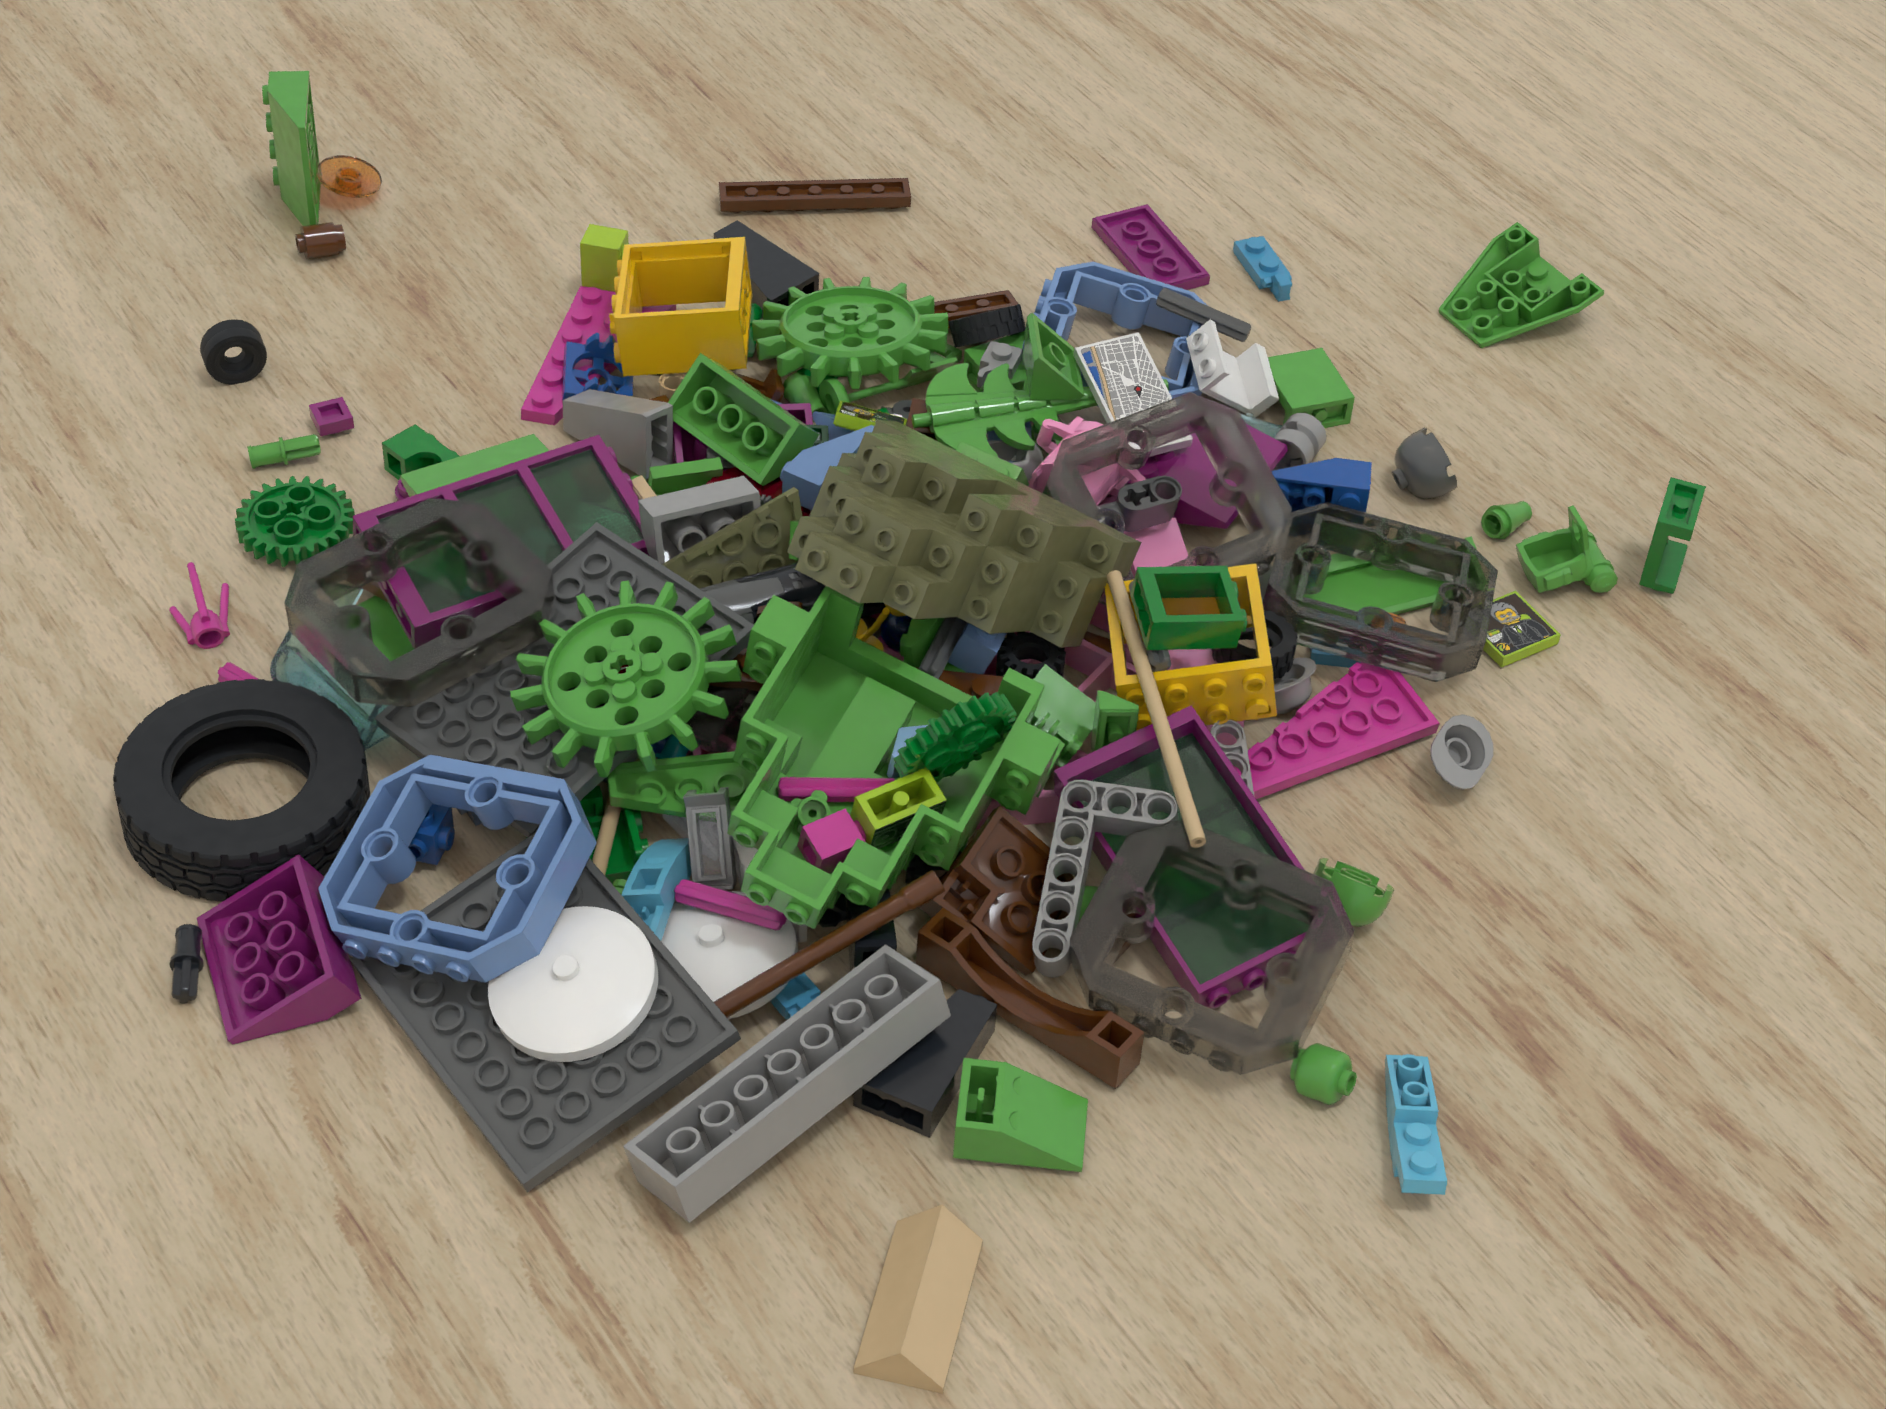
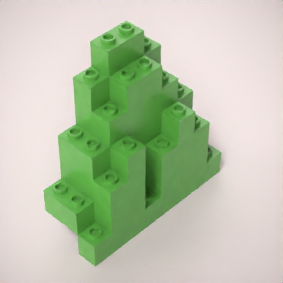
[727,586,1065,929]

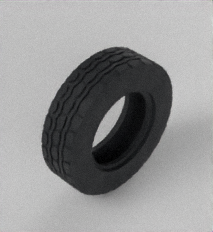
[113,679,370,902]

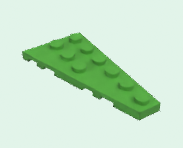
[607,751,756,822]

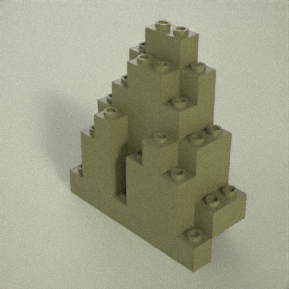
[787,420,1142,648]

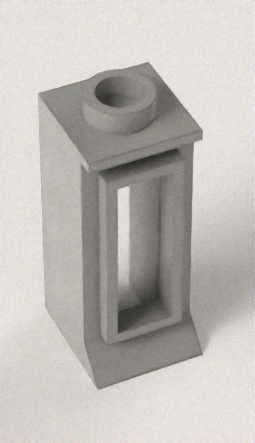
[683,787,737,891]

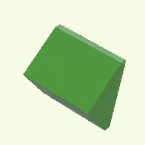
[1023,313,1085,400]

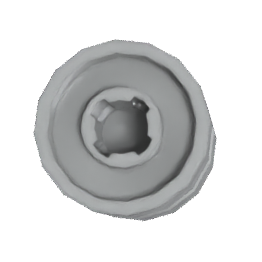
[1274,413,1327,470]

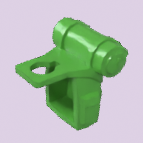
[1516,505,1618,593]

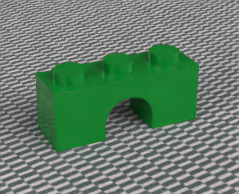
[382,424,460,480]

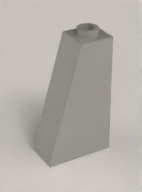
[563,389,673,479]

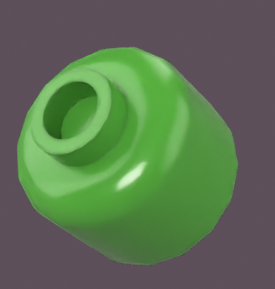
[1290,1043,1357,1105]

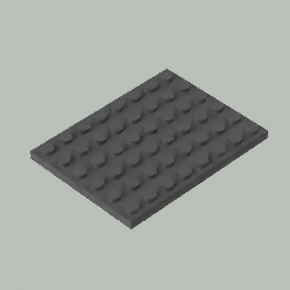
[374,522,754,838]
[350,832,741,1193]

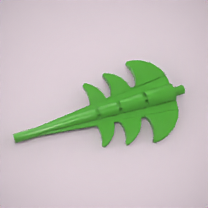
[912,363,1169,457]

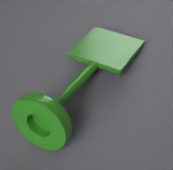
[819,357,958,415]

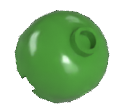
[1312,858,1394,931]

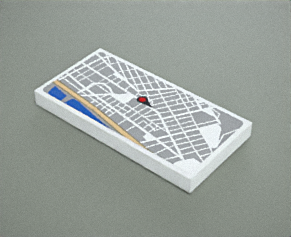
[1073,332,1193,460]

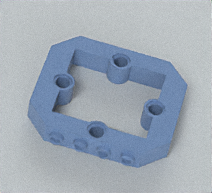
[1022,262,1208,415]
[318,755,597,983]

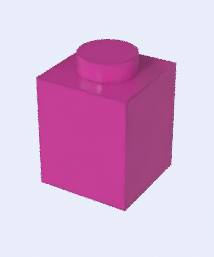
[797,808,866,874]

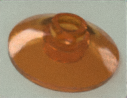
[317,155,382,198]

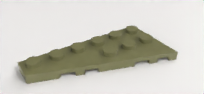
[662,487,802,589]

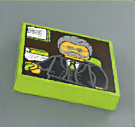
[833,400,907,431]
[1456,590,1561,668]

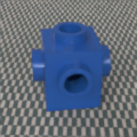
[408,804,455,865]

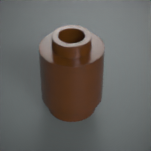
[295,222,346,259]

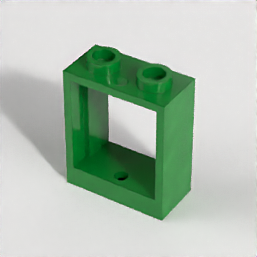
[1130,566,1247,650]

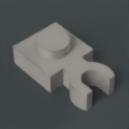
[977,341,1023,388]

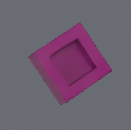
[309,397,354,437]

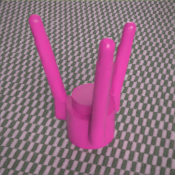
[169,562,230,649]

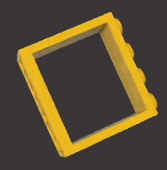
[609,237,752,376]
[1105,563,1277,731]

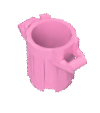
[1029,416,1146,511]

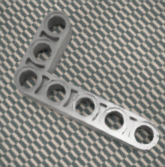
[1032,780,1178,978]

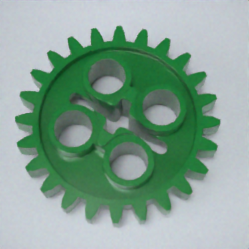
[235,476,355,567]
[894,692,1017,783]

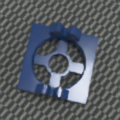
[562,333,633,400]

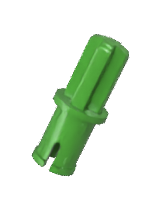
[247,434,321,469]

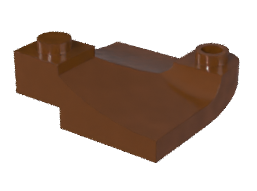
[919,806,1074,976]

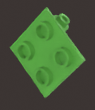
[1031,664,1096,767]

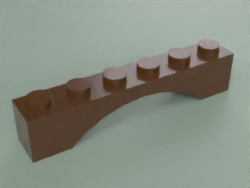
[916,908,1145,1089]

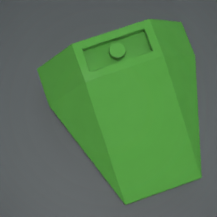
[1439,222,1604,348]

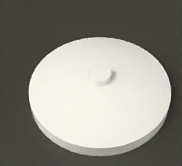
[661,891,799,1020]
[488,906,658,1062]

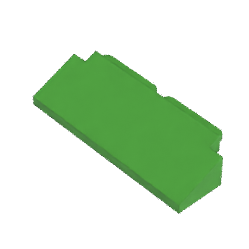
[1269,532,1492,640]

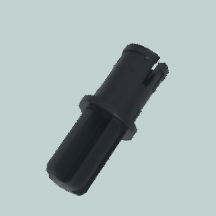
[169,924,204,1004]

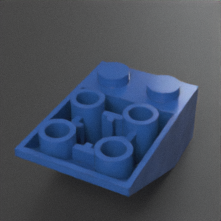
[1254,458,1372,543]

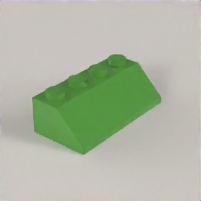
[668,353,820,486]

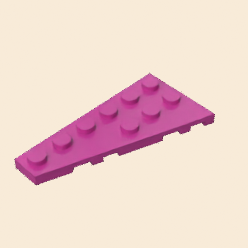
[521,286,676,426]
[1234,645,1440,799]

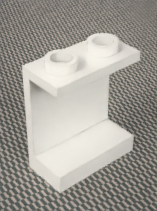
[1186,319,1279,418]

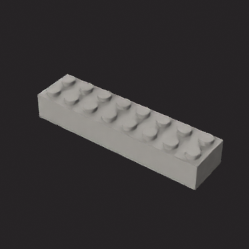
[623,944,951,1223]

